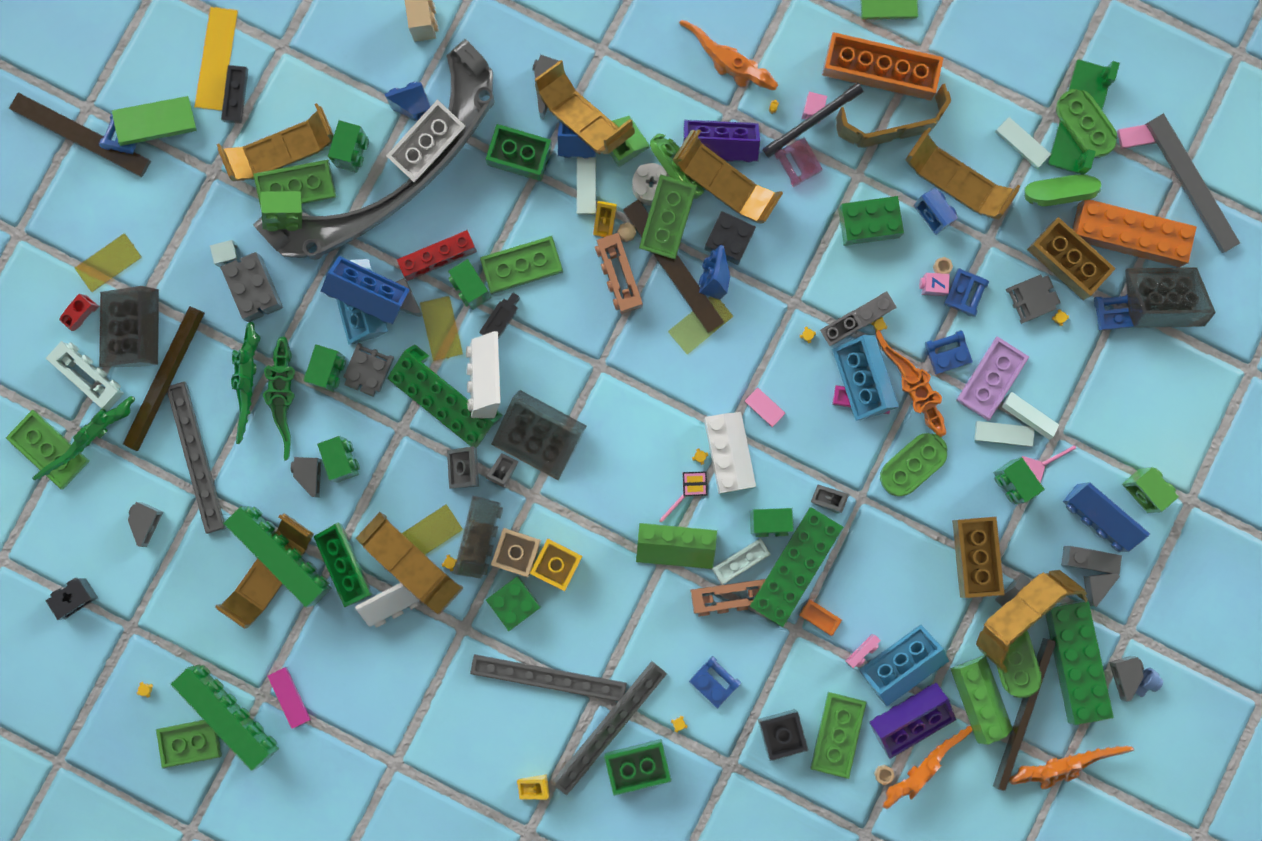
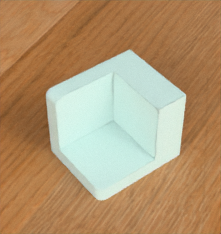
[210,240,238,268]

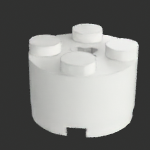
[632,163,670,206]

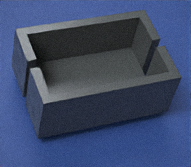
[220,252,283,323]

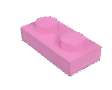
[845,634,881,668]

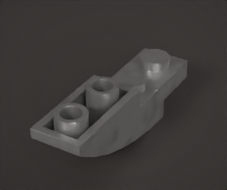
[820,291,897,346]

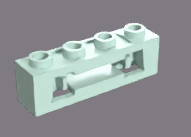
[46,341,124,411]

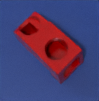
[59,294,100,331]

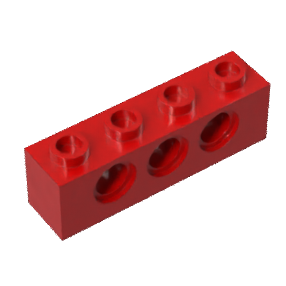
[397,230,477,281]

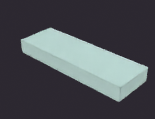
[995,117,1051,169]
[577,158,596,215]
[1002,392,1059,440]
[974,421,1034,447]
[711,538,771,585]

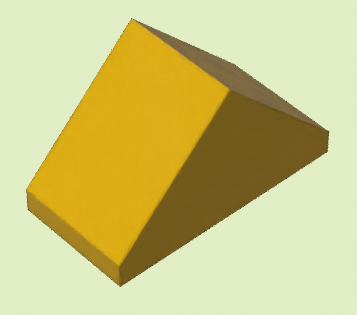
[593,201,617,237]
[517,774,550,799]

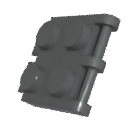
[1005,274,1061,324]
[344,343,394,397]

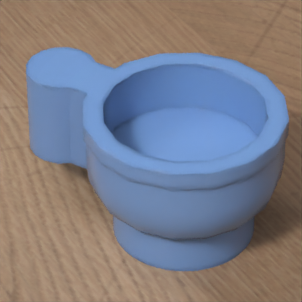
[1135,668,1163,697]

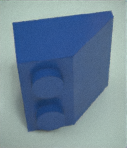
[558,121,596,159]
[914,188,958,235]

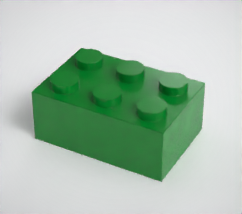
[485,124,552,181]
[838,196,904,246]
[604,739,671,796]

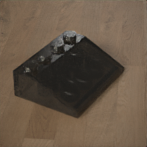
[1125,267,1216,328]
[99,286,159,367]
[491,390,587,480]
[453,496,503,579]

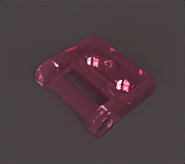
[774,137,823,187]

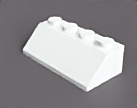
[386,99,466,183]
[466,332,500,418]
[704,412,756,494]
[355,583,421,628]

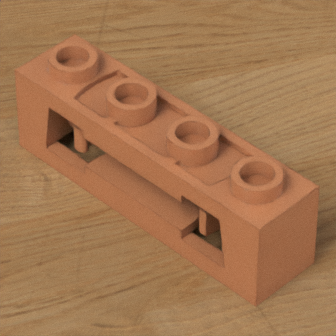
[594,233,643,314]
[690,579,766,616]

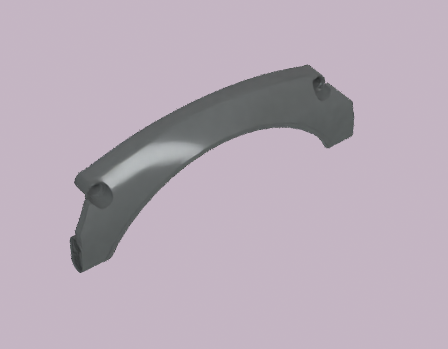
[253,39,494,260]

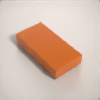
[799,599,842,636]

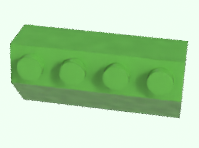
[636,523,717,569]
[950,655,1013,745]

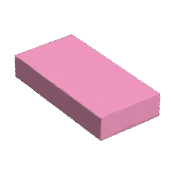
[1117,125,1156,149]
[744,387,785,427]

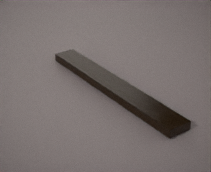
[9,92,151,177]
[623,199,724,334]
[123,306,205,451]
[993,638,1055,791]

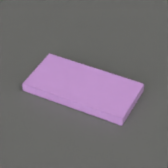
[956,336,1029,421]

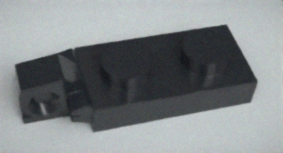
[479,293,520,339]

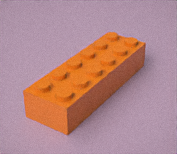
[822,32,944,100]
[1072,199,1197,267]

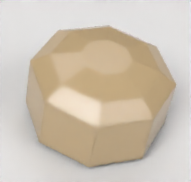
[617,222,636,242]
[933,257,953,274]
[874,764,895,785]

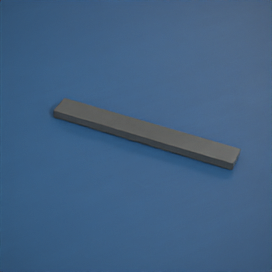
[1146,113,1240,253]
[167,382,226,534]
[470,654,627,701]
[551,661,667,795]

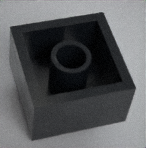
[704,211,756,265]
[758,709,808,761]

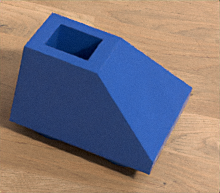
[385,82,431,121]
[699,245,731,300]

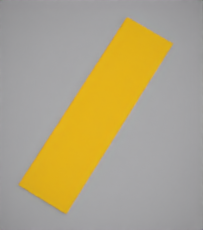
[194,7,238,110]

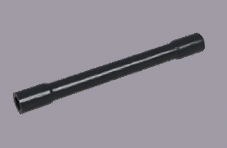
[763,82,864,158]

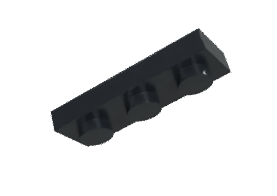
[221,65,248,124]

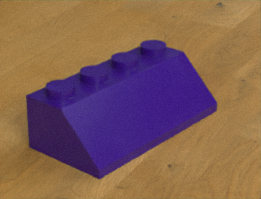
[683,120,760,163]
[869,683,956,759]

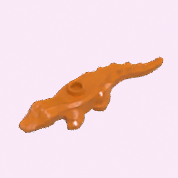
[679,20,778,90]
[876,330,946,437]
[883,726,973,809]
[1009,746,1134,789]

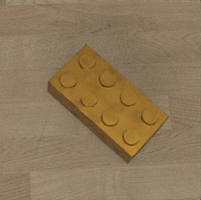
[1027,217,1116,300]
[952,517,1004,598]

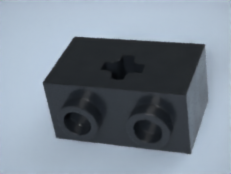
[45,577,98,620]

